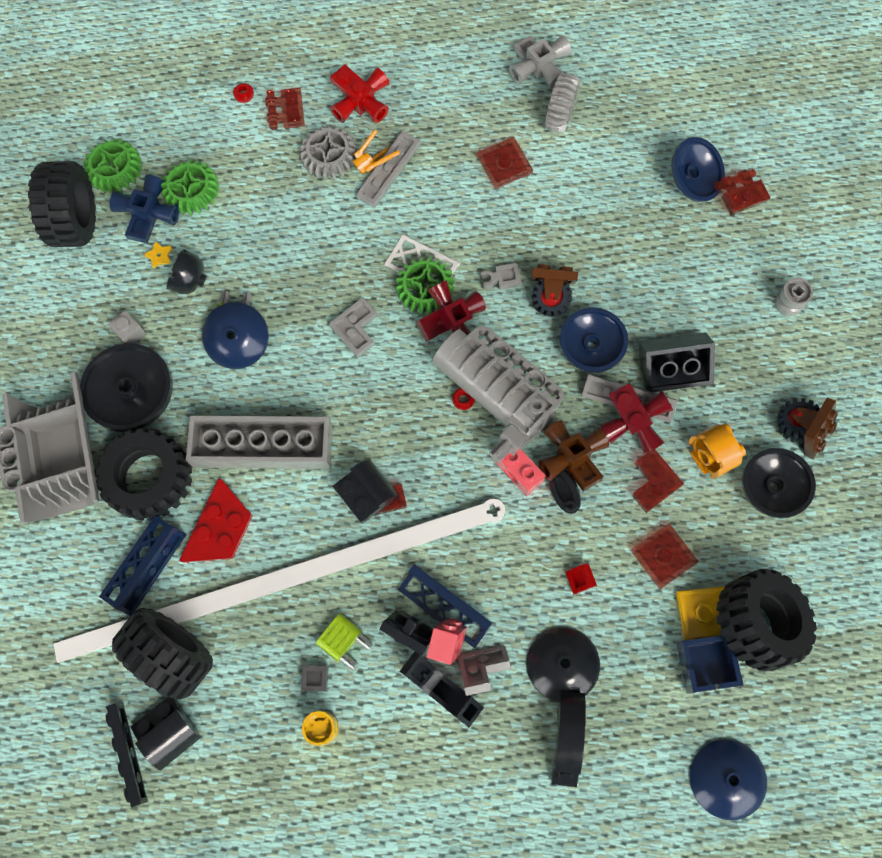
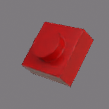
[565,563,597,595]

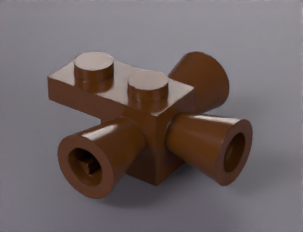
[538,420,609,492]

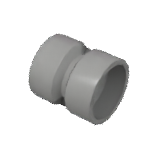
[774,277,814,316]

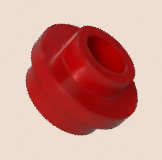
[233,83,254,103]
[452,388,475,410]

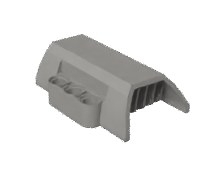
[0,372,99,524]

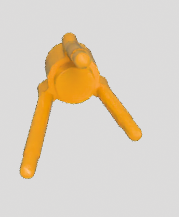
[352,130,400,175]

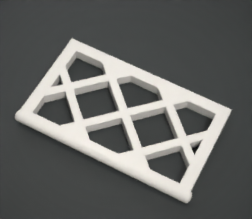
[384,235,460,287]

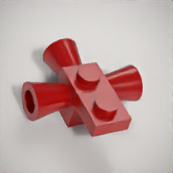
[330,64,389,123]

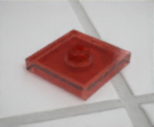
[476,137,533,189]
[630,523,699,590]

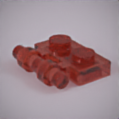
[265,87,305,130]
[715,169,771,215]

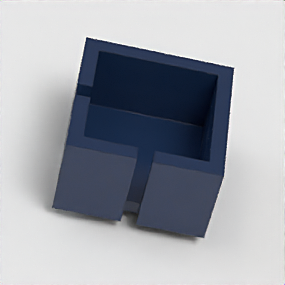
[676,636,744,694]

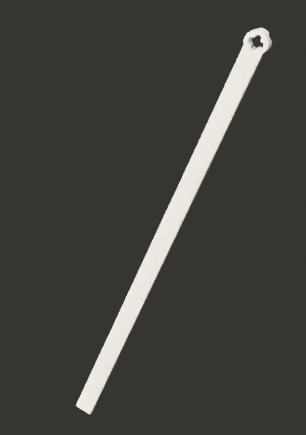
[53,499,505,663]

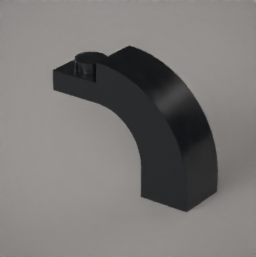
[400,651,484,728]
[551,690,586,788]

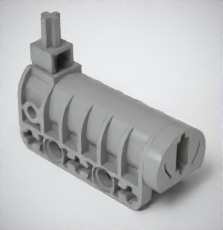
[432,326,564,463]

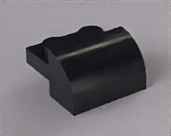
[332,459,400,524]
[131,697,201,771]

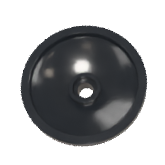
[742,448,816,519]
[526,627,600,702]

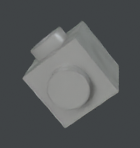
[108,311,147,344]

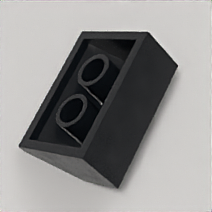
[639,332,715,393]

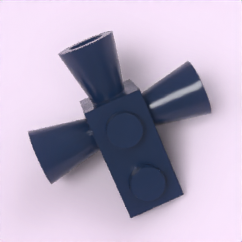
[110,175,179,244]

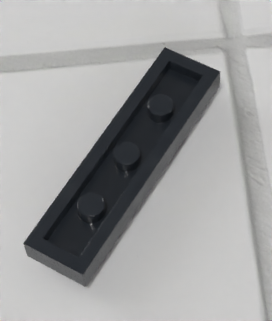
[105,703,148,807]

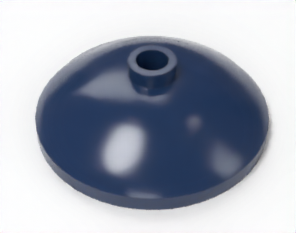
[671,137,725,202]
[202,302,269,369]
[560,308,628,373]
[690,739,767,820]

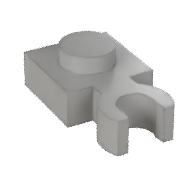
[481,263,521,290]

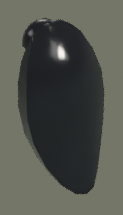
[549,470,581,514]

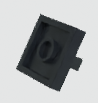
[379,610,433,655]

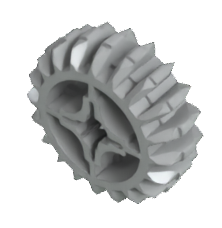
[545,73,580,132]
[300,124,357,181]

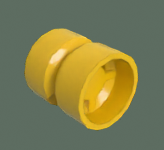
[302,711,339,746]

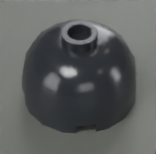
[167,249,207,294]

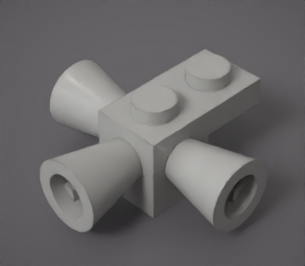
[509,35,572,90]

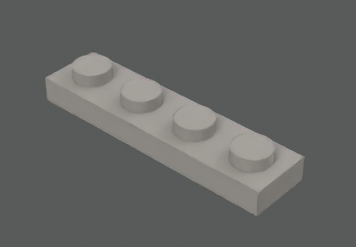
[356,131,420,208]
[582,374,678,423]

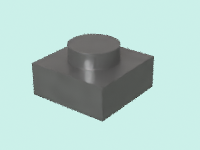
[301,665,329,692]

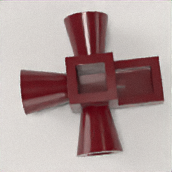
[416,280,486,341]
[600,382,673,453]

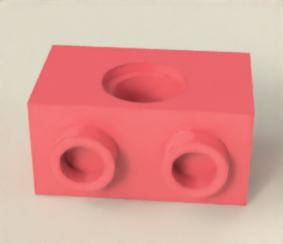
[495,449,546,497]
[427,618,467,665]

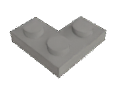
[329,297,378,358]
[458,646,511,696]

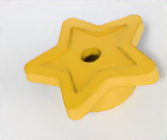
[145,242,172,268]

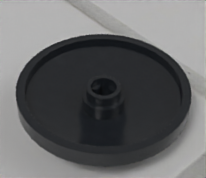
[80,343,173,432]

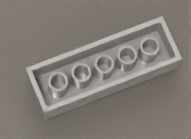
[186,416,333,469]

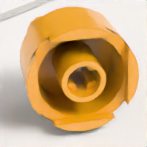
[689,423,746,479]

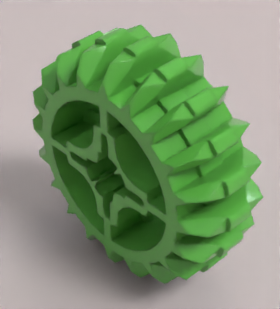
[83,138,142,193]
[161,159,219,216]
[396,256,455,315]

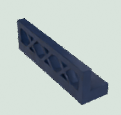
[99,516,186,616]
[397,564,492,649]

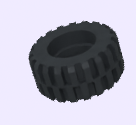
[28,161,96,247]
[95,427,192,521]
[716,569,817,672]
[112,608,213,699]

